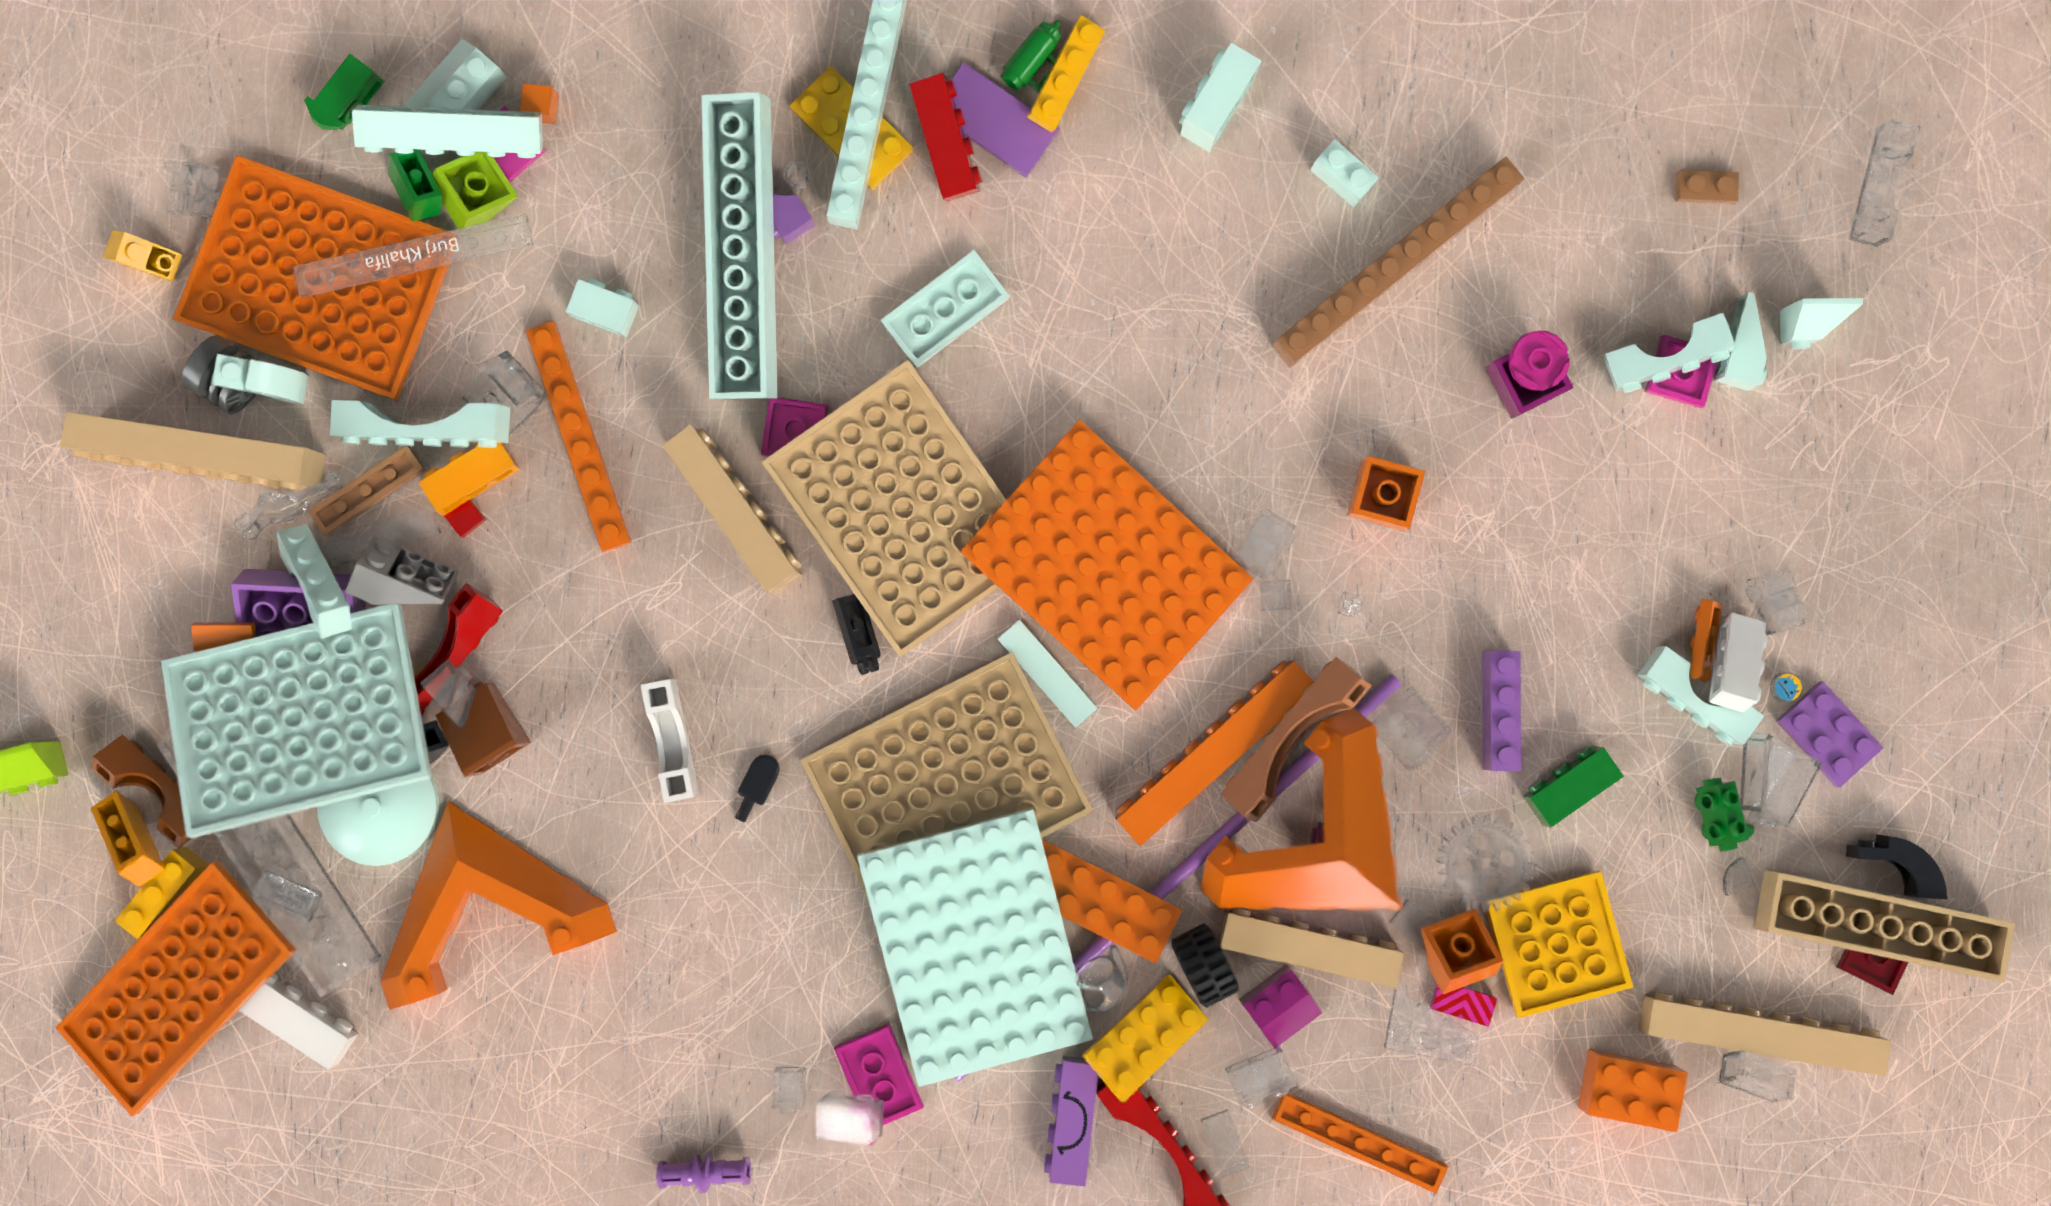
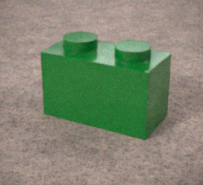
[388,149,442,222]

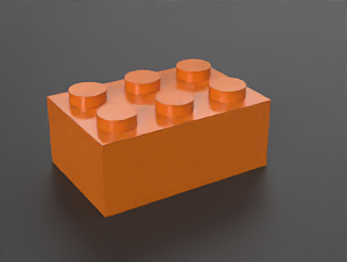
[1578,1049,1688,1132]

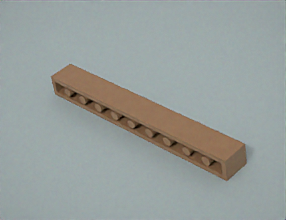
[1272,156,1525,368]

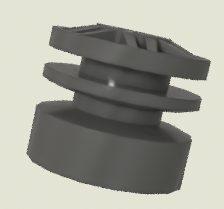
[182,335,262,415]

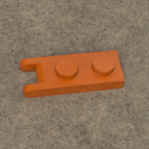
[1689,599,1723,682]

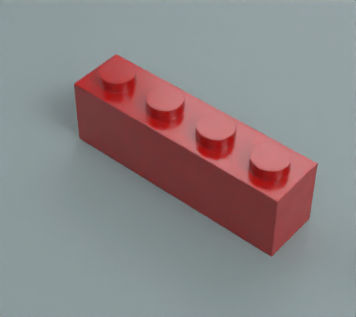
[909,73,983,202]

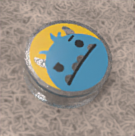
[1770,672,1803,702]

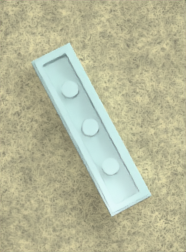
[998,619,1098,728]

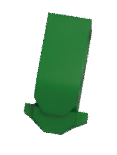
[304,53,385,130]

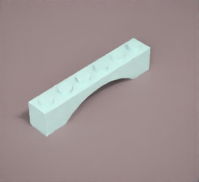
[329,400,510,448]

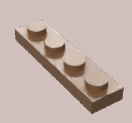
[308,446,426,537]

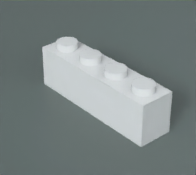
[239,974,358,1070]

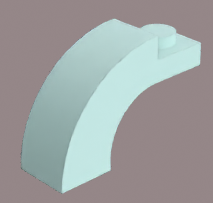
[212,354,309,405]

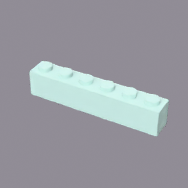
[352,105,543,158]

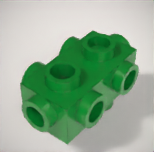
[1694,777,1754,851]

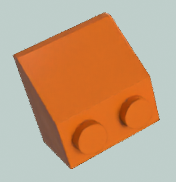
[1421,909,1504,994]

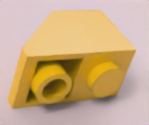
[102,230,182,282]

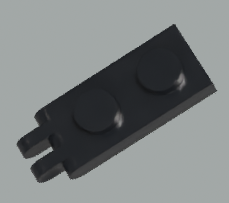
[832,594,881,675]

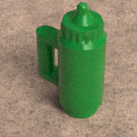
[1000,20,1061,93]

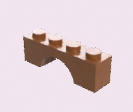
[91,734,192,849]

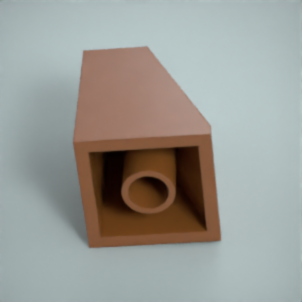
[435,681,531,777]

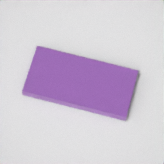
[952,62,1060,178]

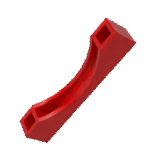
[414,583,503,717]
[1096,1082,1231,1206]

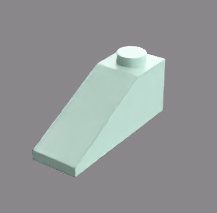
[1715,292,1767,391]

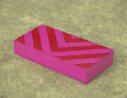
[1430,985,1497,1027]

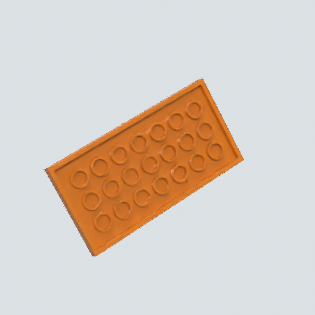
[55,861,297,1117]

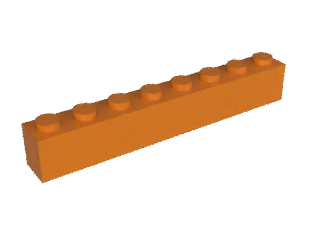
[1115,660,1314,846]

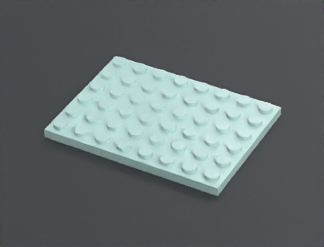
[161,604,432,838]
[857,808,1093,1087]

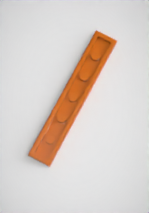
[1271,1090,1449,1194]

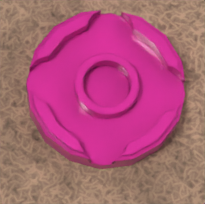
[1508,331,1570,391]

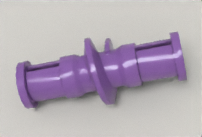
[656,1152,752,1193]

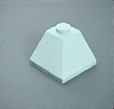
[1780,298,1863,350]

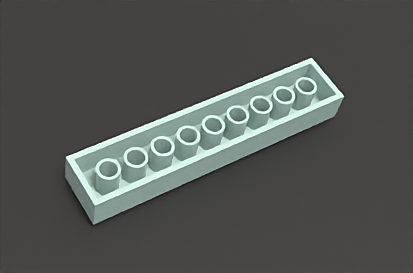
[702,92,777,399]

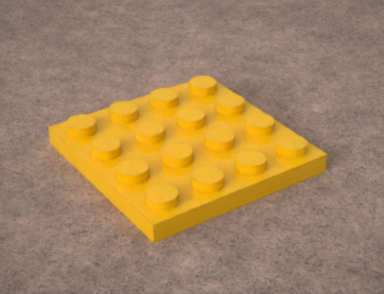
[1484,870,1634,1018]

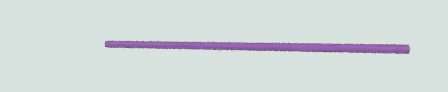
[954,674,1402,1082]

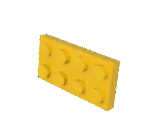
[789,66,914,191]
[1082,974,1208,1102]

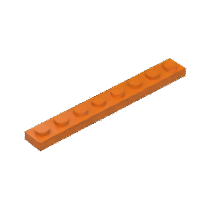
[525,321,632,552]

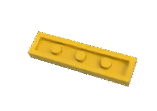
[1027,15,1106,133]

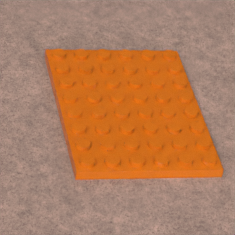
[173,155,460,401]
[960,419,1254,711]

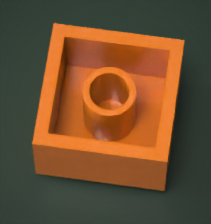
[1346,455,1425,531]

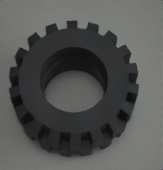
[1172,923,1239,1008]

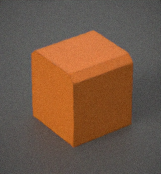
[520,83,559,124]

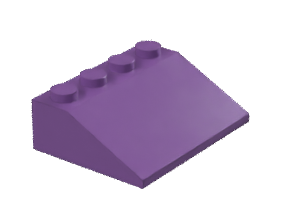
[231,569,366,637]

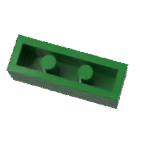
[1523,745,1624,828]

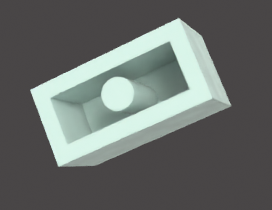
[1310,139,1379,208]
[566,278,639,338]

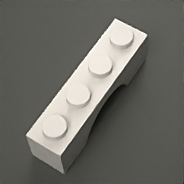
[640,679,699,803]

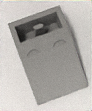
[345,536,458,604]

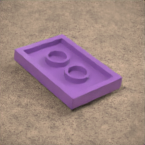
[1776,682,1883,787]

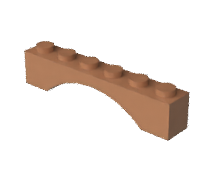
[1221,657,1372,822]

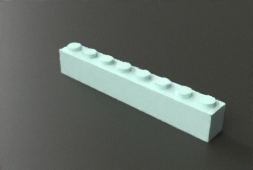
[826,0,907,230]

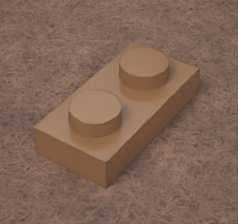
[1676,170,1739,204]

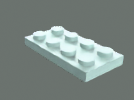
[880,250,1010,369]

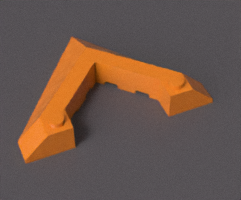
[1200,708,1402,909]
[380,801,617,1010]

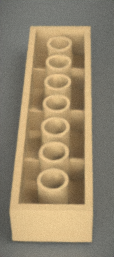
[60,412,326,493]
[1754,870,2015,983]

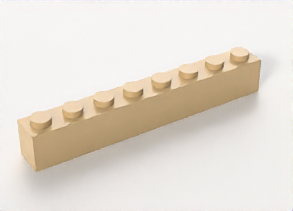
[1639,992,1891,1076]

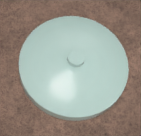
[317,777,440,866]

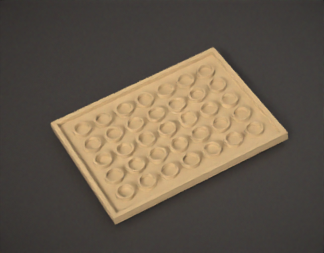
[761,360,1006,657]
[800,652,1094,900]

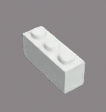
[1709,612,1768,713]

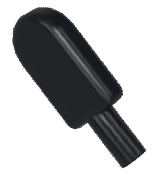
[735,754,780,823]

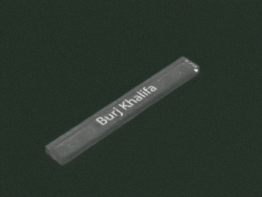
[293,214,534,297]

